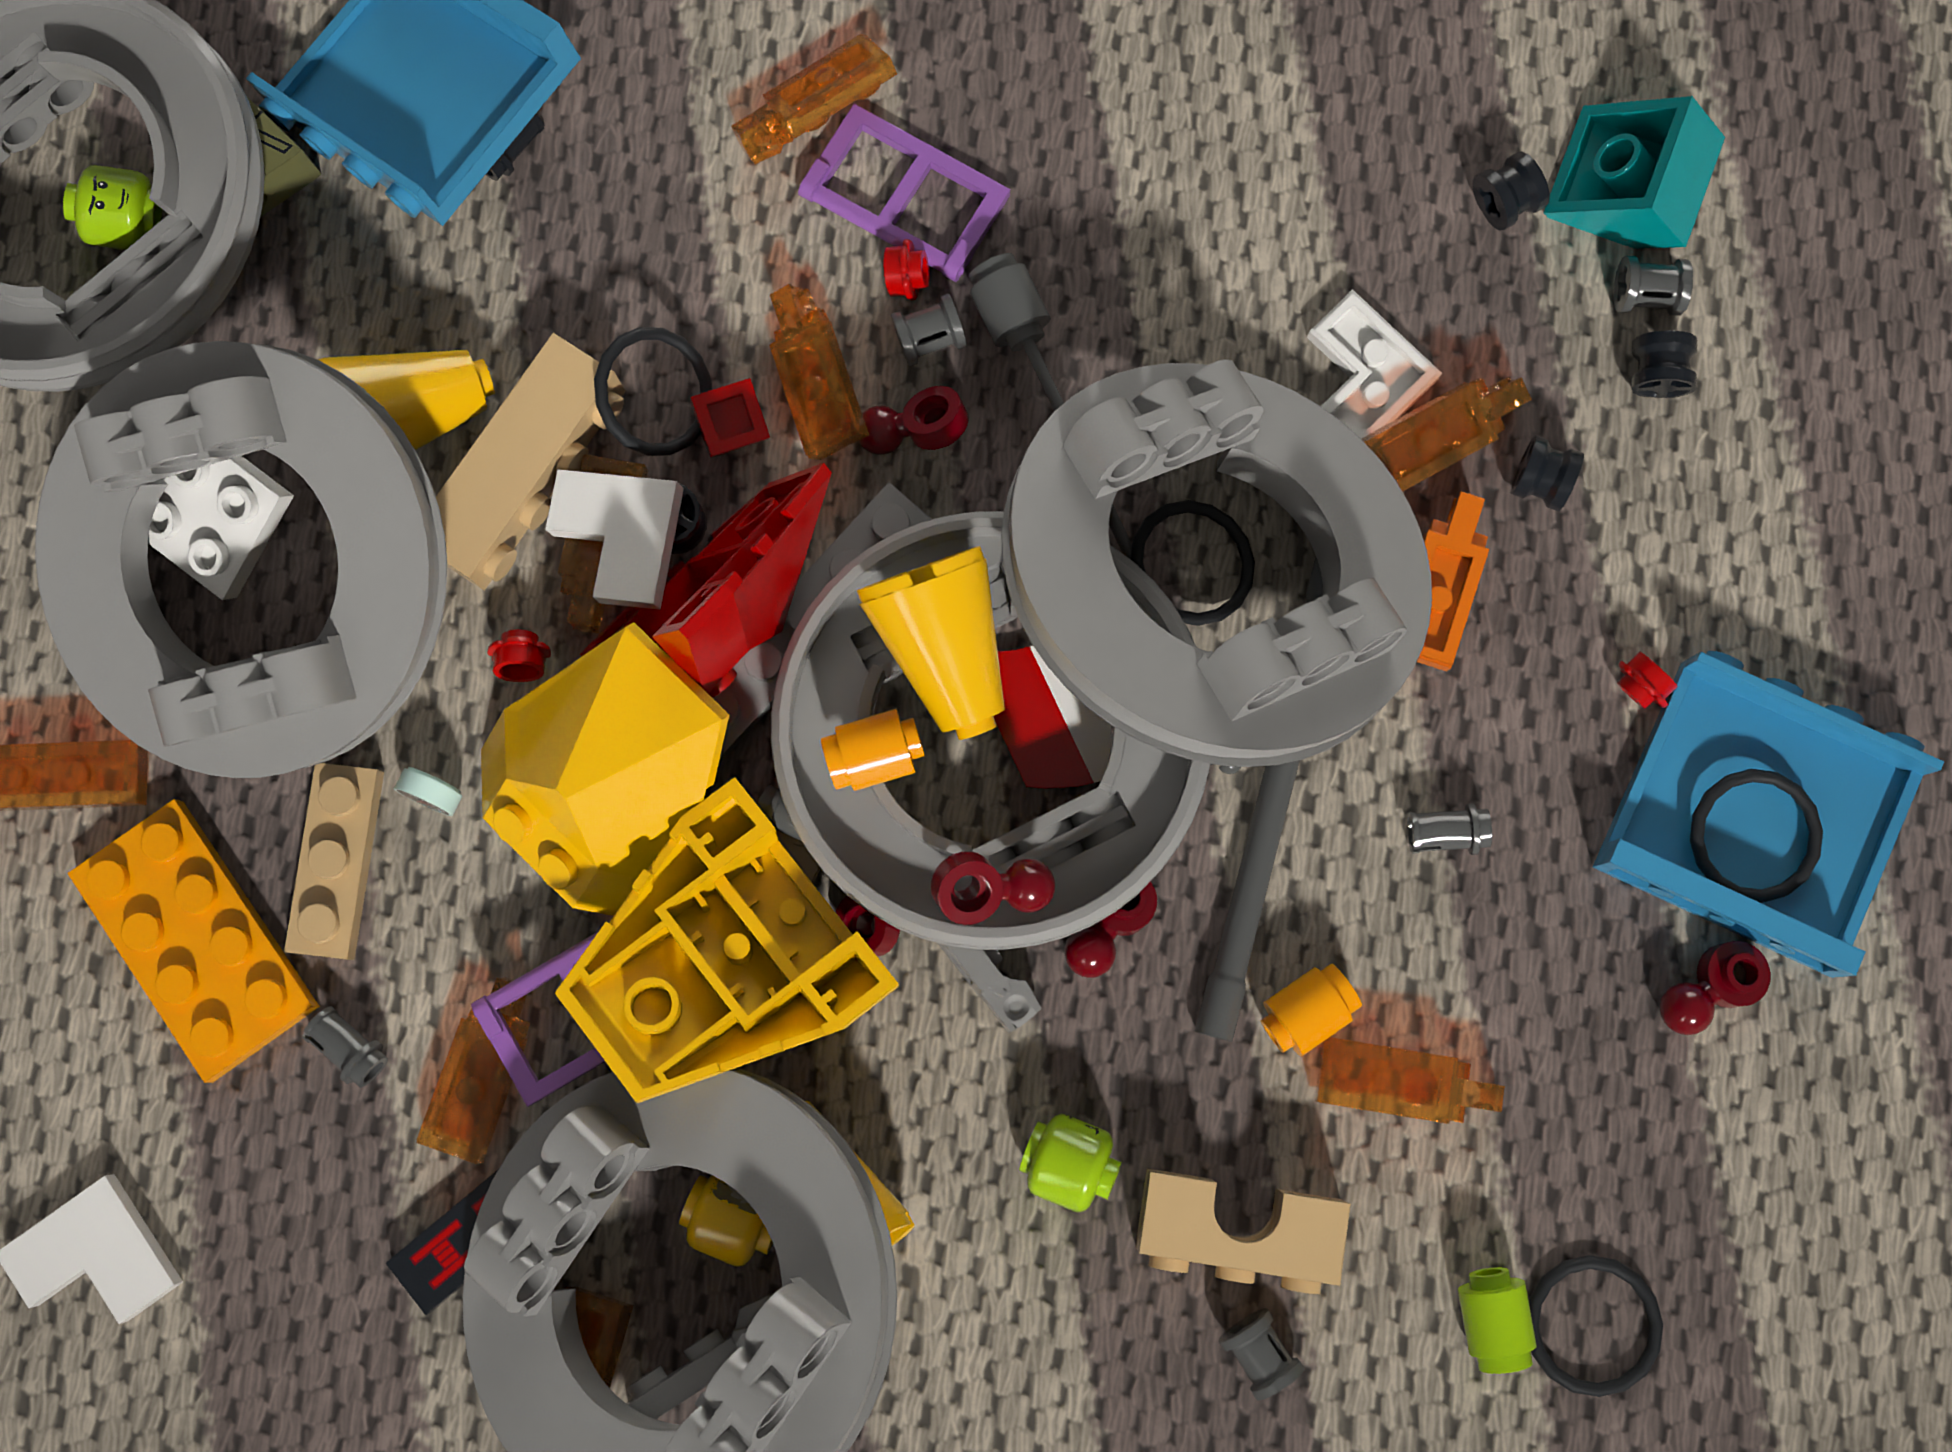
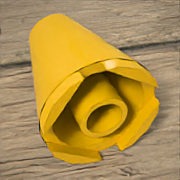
[317,350,495,450]
[857,546,1005,740]

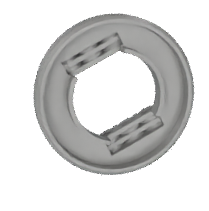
[0,0,265,392]
[35,341,447,778]
[1001,359,1432,767]
[771,511,1210,950]
[463,1068,897,1452]

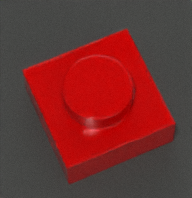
[690,378,770,458]

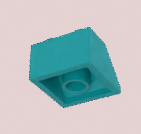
[1543,96,1725,249]

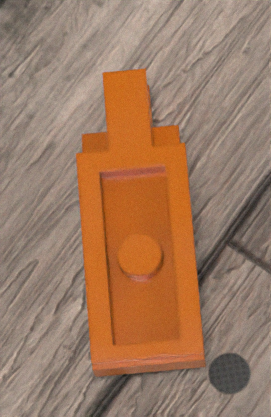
[1417,491,1489,672]

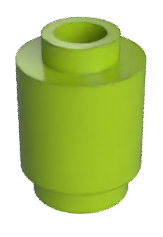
[1458,1267,1537,1374]

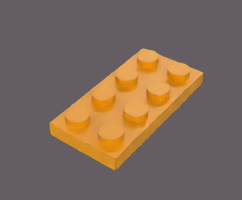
[67,799,320,1083]

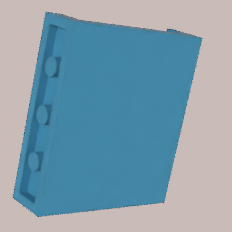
[246,0,581,226]
[1593,651,1944,978]

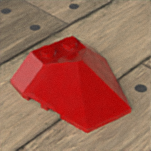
[580,463,832,698]

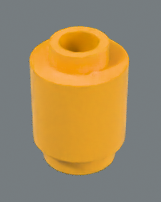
[821,708,925,791]
[1260,963,1362,1057]

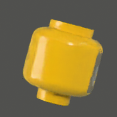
[679,1175,773,1267]

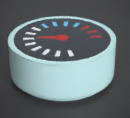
[393,767,463,817]

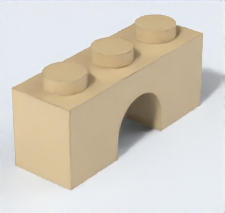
[1135,1168,1351,1294]

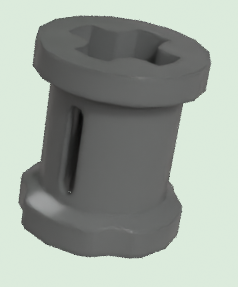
[1614,255,1693,316]
[891,293,967,367]
[1218,1308,1305,1401]

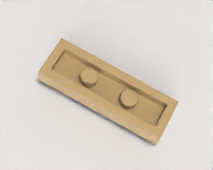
[284,763,384,960]

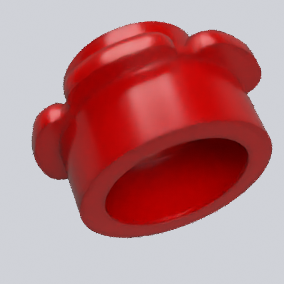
[883,239,930,301]
[487,629,551,682]
[1617,651,1678,710]

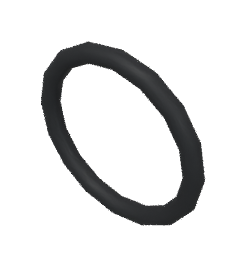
[594,327,712,456]
[1130,500,1255,626]
[1690,769,1823,903]
[1528,1255,1663,1397]

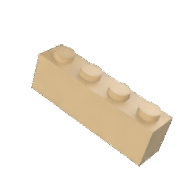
[436,333,626,591]

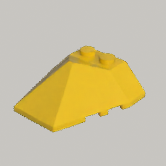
[481,622,730,916]
[555,777,899,1103]

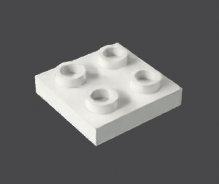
[148,456,294,600]

